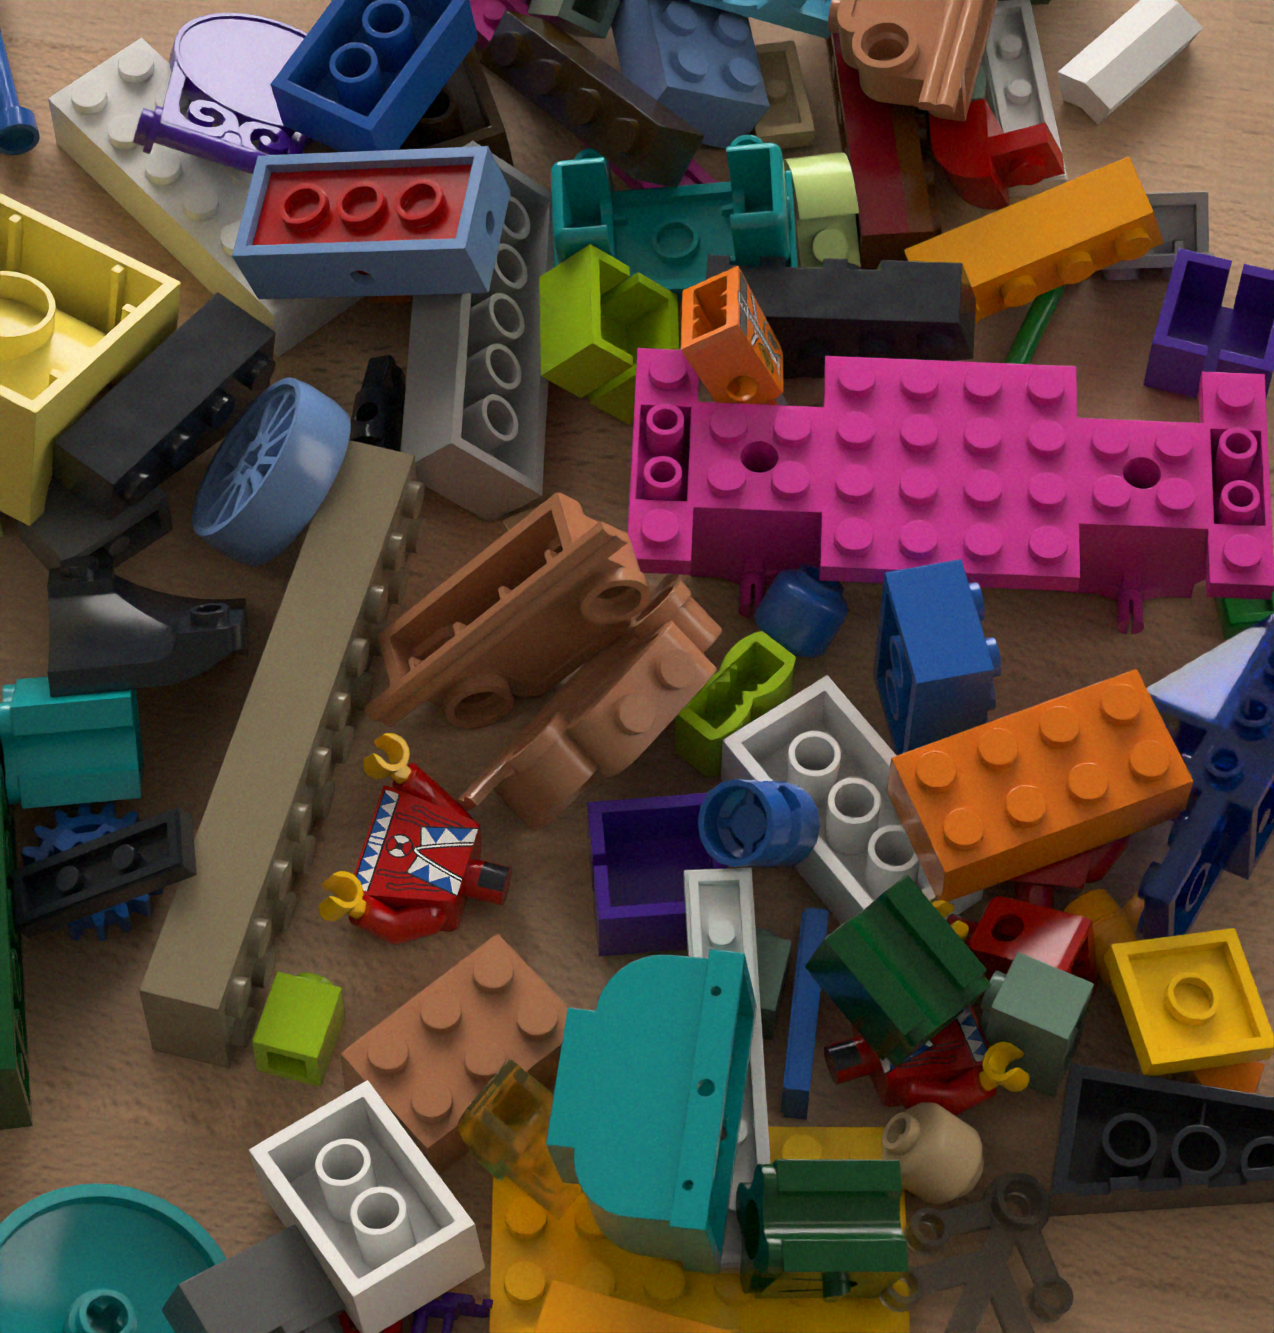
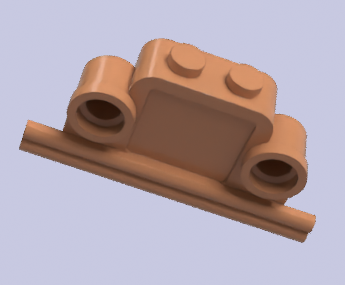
[828,0,998,122]
[364,492,651,729]
[457,574,722,831]

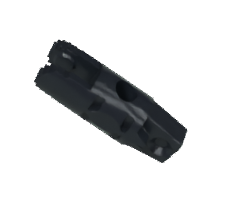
[349,355,406,452]

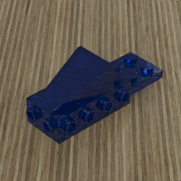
[1137,613,1274,940]

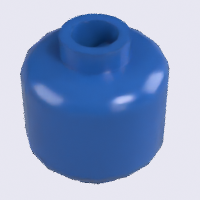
[754,563,849,658]

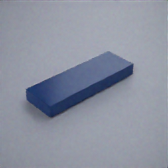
[780,907,829,1120]

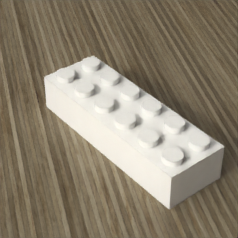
[48,37,365,357]

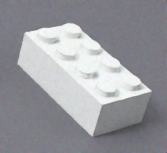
[721,675,983,924]

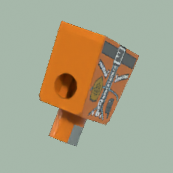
[681,266,789,406]

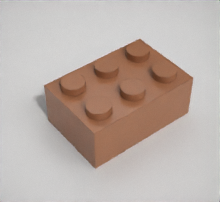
[340,933,568,1175]

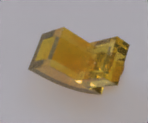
[458,1058,583,1220]

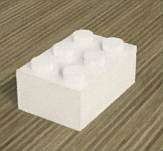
[249,1080,485,1333]

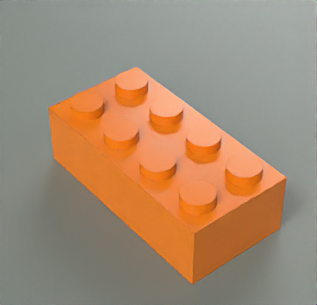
[887,669,1194,902]

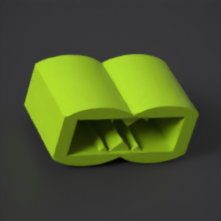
[674,631,796,778]

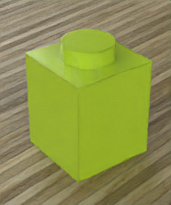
[252,971,345,1087]

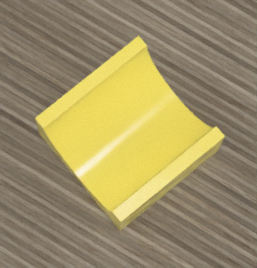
[0,193,181,526]

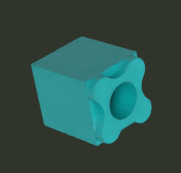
[0,676,145,809]

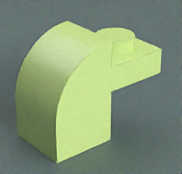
[783,152,861,268]

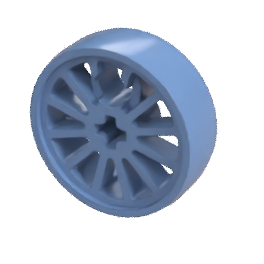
[192,377,351,567]

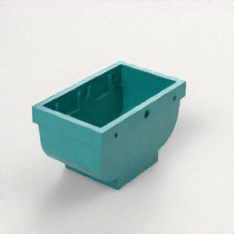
[546,949,757,1275]

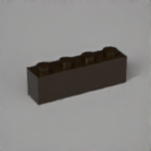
[480,10,704,188]

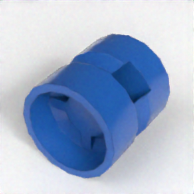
[698,779,820,868]

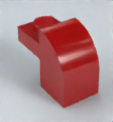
[929,99,1065,210]

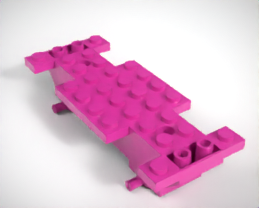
[628,348,1274,634]

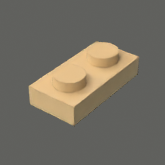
[752,40,815,149]

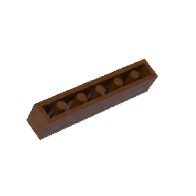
[825,33,942,270]

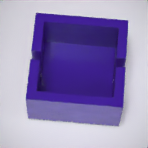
[1143,248,1274,398]
[587,793,728,956]

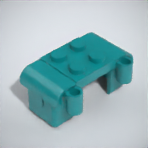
[551,135,798,302]

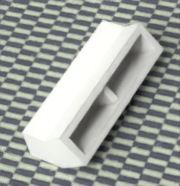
[1058,0,1203,125]

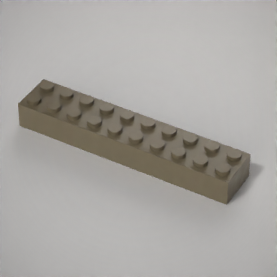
[139,440,427,1069]

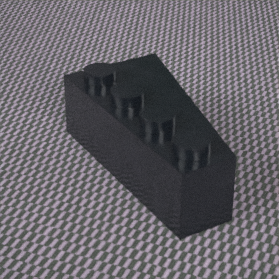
[706,254,976,380]
[52,292,276,521]
[1045,1063,1274,1217]

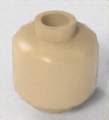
[881,1102,984,1204]

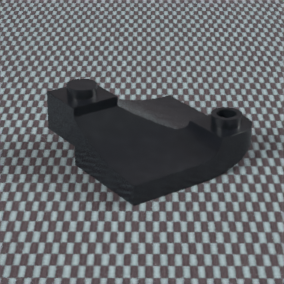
[47,556,248,697]

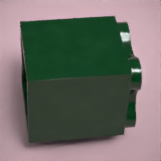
[805,874,992,1068]
[736,1159,909,1302]

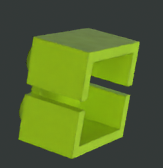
[539,244,679,425]

